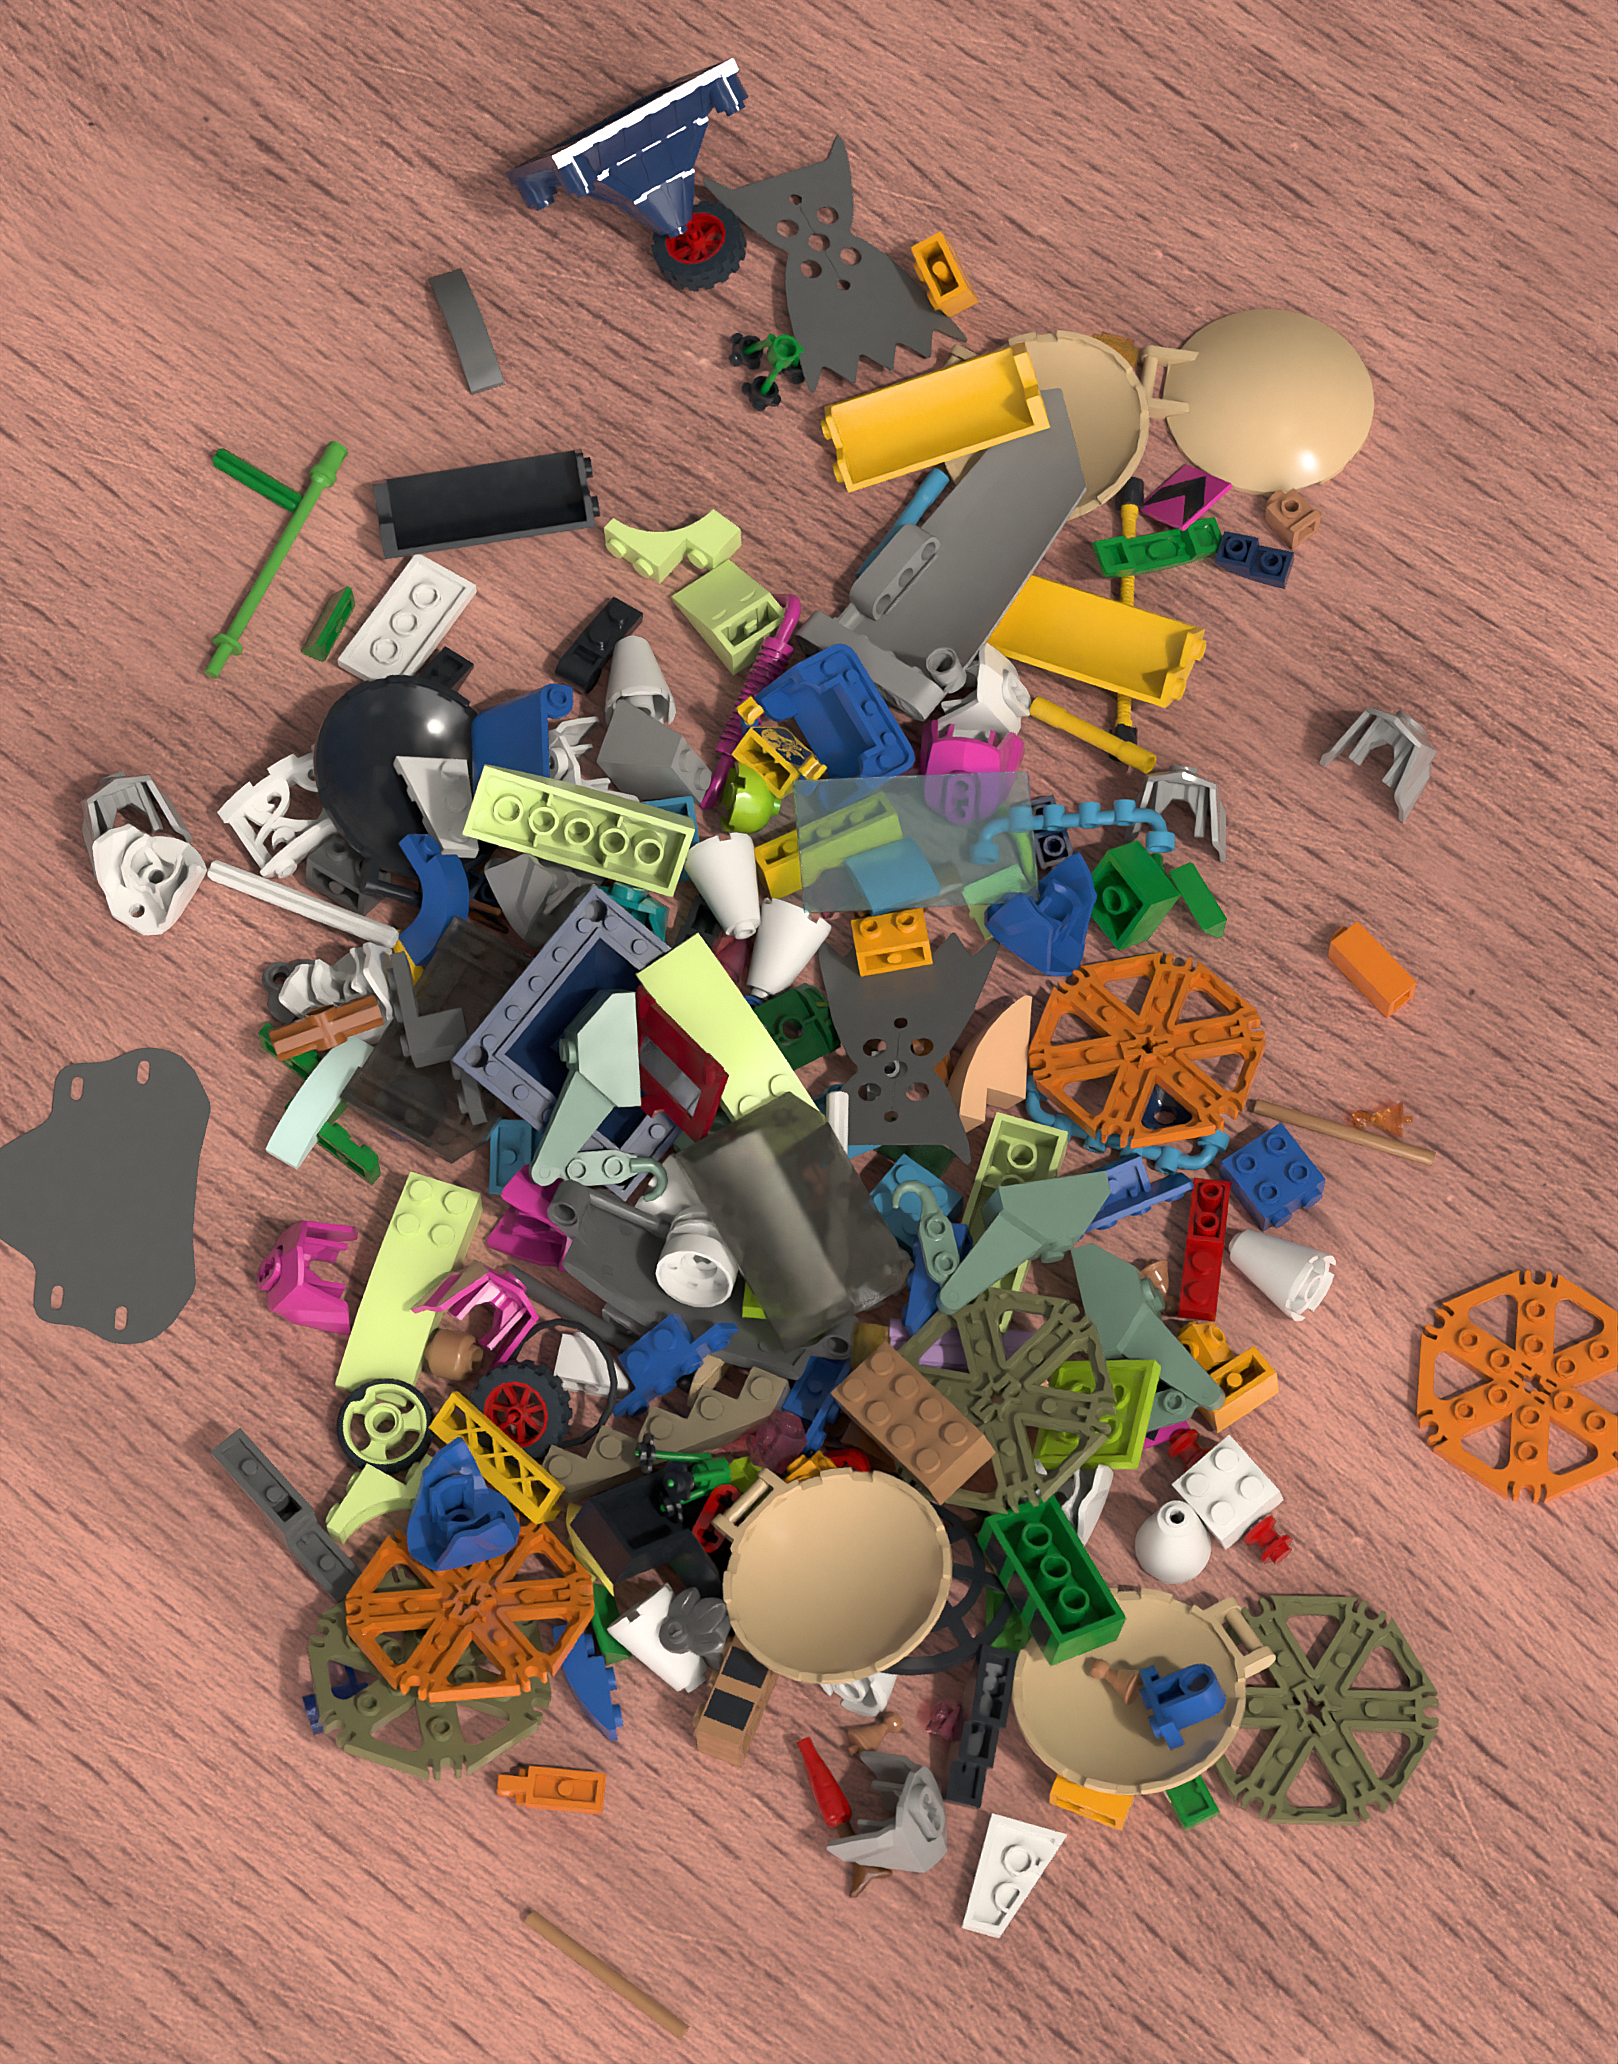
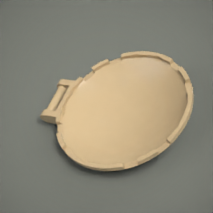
[1141,309,1374,496]
[943,330,1150,521]
[711,1467,953,1684]
[1012,1588,1276,1795]

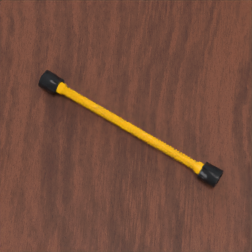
[1108,477,1144,762]

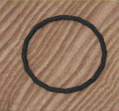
[507,1318,618,1449]

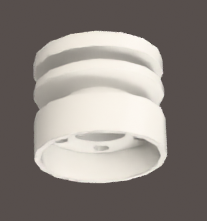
[656,1206,748,1307]

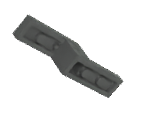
[386,951,488,1125]
[211,1428,362,1604]

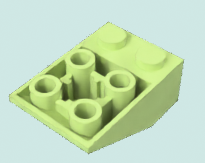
[671,560,791,676]

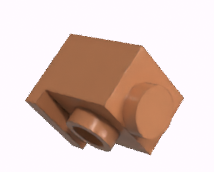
[1265,488,1321,550]

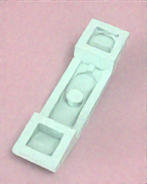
[266,1035,380,1170]

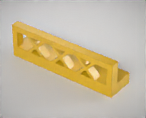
[428,1391,565,1524]

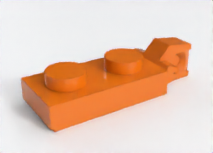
[497,1766,607,1815]

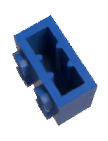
[1219,1122,1325,1232]

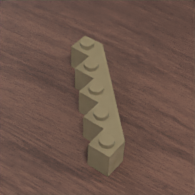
[537,1366,791,1504]

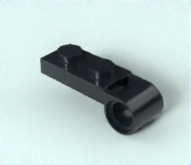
[555,597,643,695]

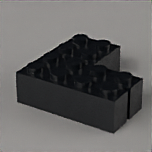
[569,1461,745,1616]

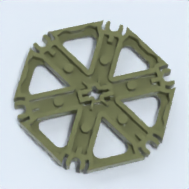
[894,1287,1118,1515]
[307,1568,552,1781]
[1212,1595,1439,1826]

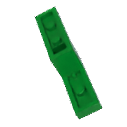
[258,1022,381,1185]

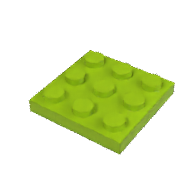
[1033,1359,1161,1470]

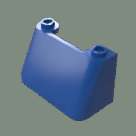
[754,643,915,816]
[471,684,573,845]

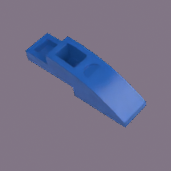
[551,1622,623,1741]

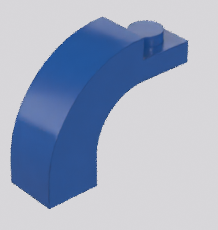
[398,834,469,966]

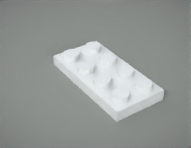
[338,554,477,682]

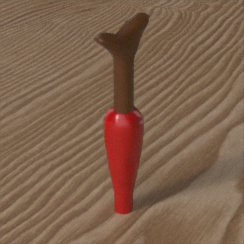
[796,1737,893,1898]

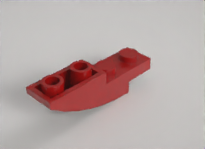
[1178,1177,1231,1322]

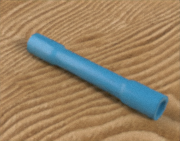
[855,468,949,579]

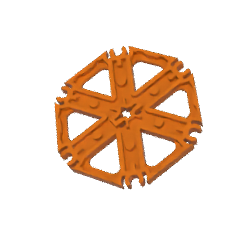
[1028,952,1266,1149]
[1415,1270,1618,1504]
[345,1512,595,1703]

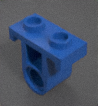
[1139,1664,1226,1750]

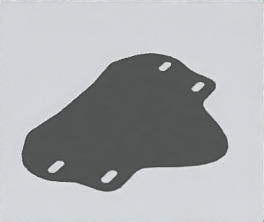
[0,1048,211,1344]

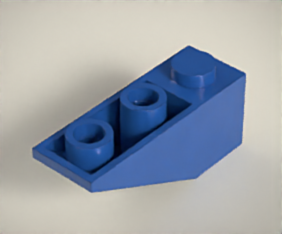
[901,1223,973,1337]

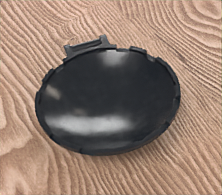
[313,675,499,911]

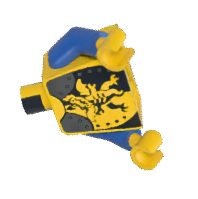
[731,695,827,799]

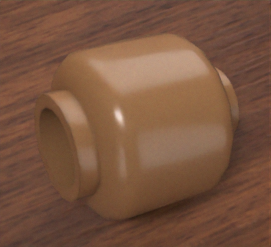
[424,1329,484,1382]

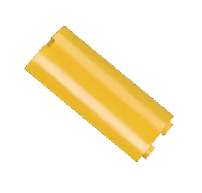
[820,341,1050,493]
[987,574,1206,708]

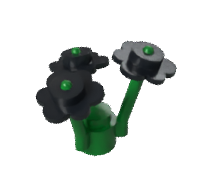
[634,1433,731,1524]

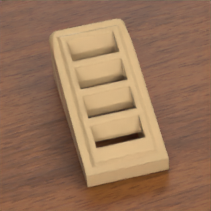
[686,1355,733,1409]

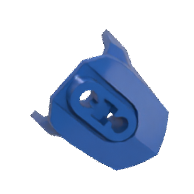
[984,852,1097,977]
[407,1437,520,1571]

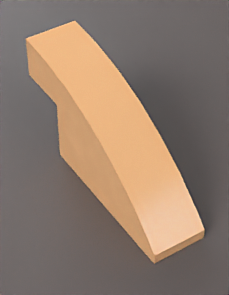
[947,995,1032,1133]

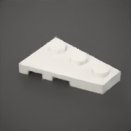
[393,756,479,858]
[962,1813,1067,1938]

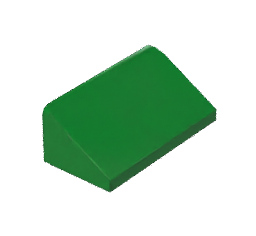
[301,586,355,662]
[1169,862,1227,938]
[584,1583,632,1665]

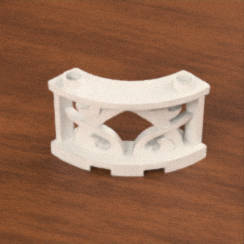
[217,744,341,878]

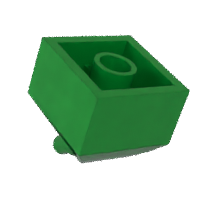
[1091,840,1181,951]

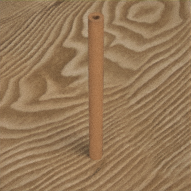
[1253,1099,1436,1166]
[525,1910,690,2039]

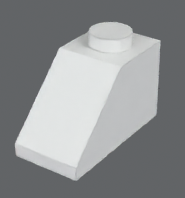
[553,1332,630,1400]

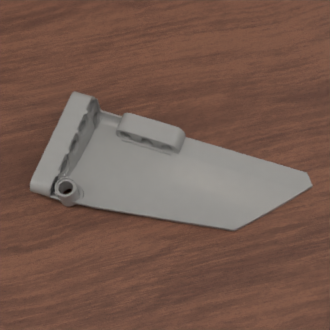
[794,388,1087,721]

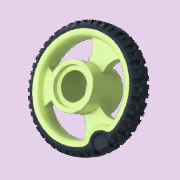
[336,1378,434,1475]

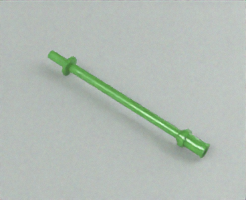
[204,441,349,679]

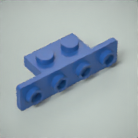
[1078,1152,1194,1241]
[612,1313,739,1418]
[781,1326,876,1458]

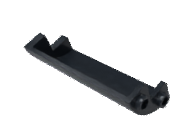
[372,449,600,559]

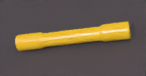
[1030,696,1157,774]

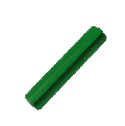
[212,448,303,513]

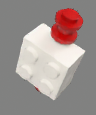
[1167,1428,1293,1565]

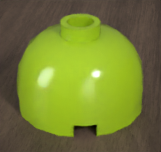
[720,761,781,835]

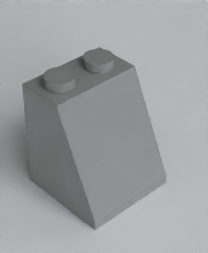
[596,699,712,804]

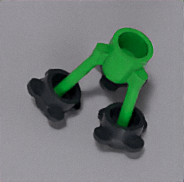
[729,333,805,411]

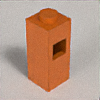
[1328,921,1417,1018]

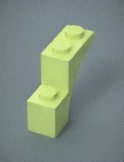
[604,509,741,584]
[326,1454,433,1545]

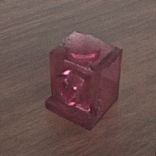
[745,1409,808,1475]

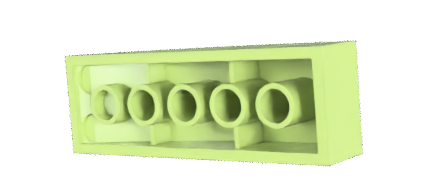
[462,764,695,897]
[635,933,827,1164]
[961,1112,1068,1336]
[335,1171,483,1409]

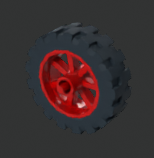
[651,200,747,291]
[470,1359,573,1464]

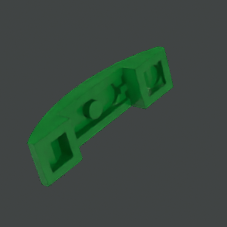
[1092,516,1222,577]

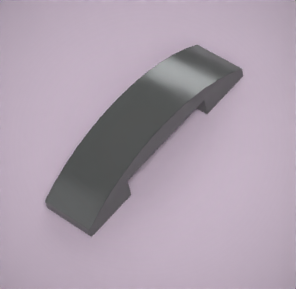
[428,268,504,395]

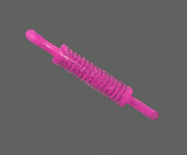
[700,593,801,810]

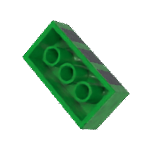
[977,1495,1126,1667]

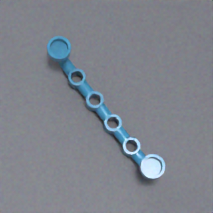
[969,799,1175,865]
[1025,1075,1230,1175]

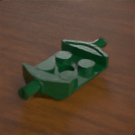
[752,983,841,1071]

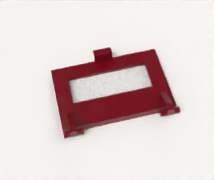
[635,985,729,1146]

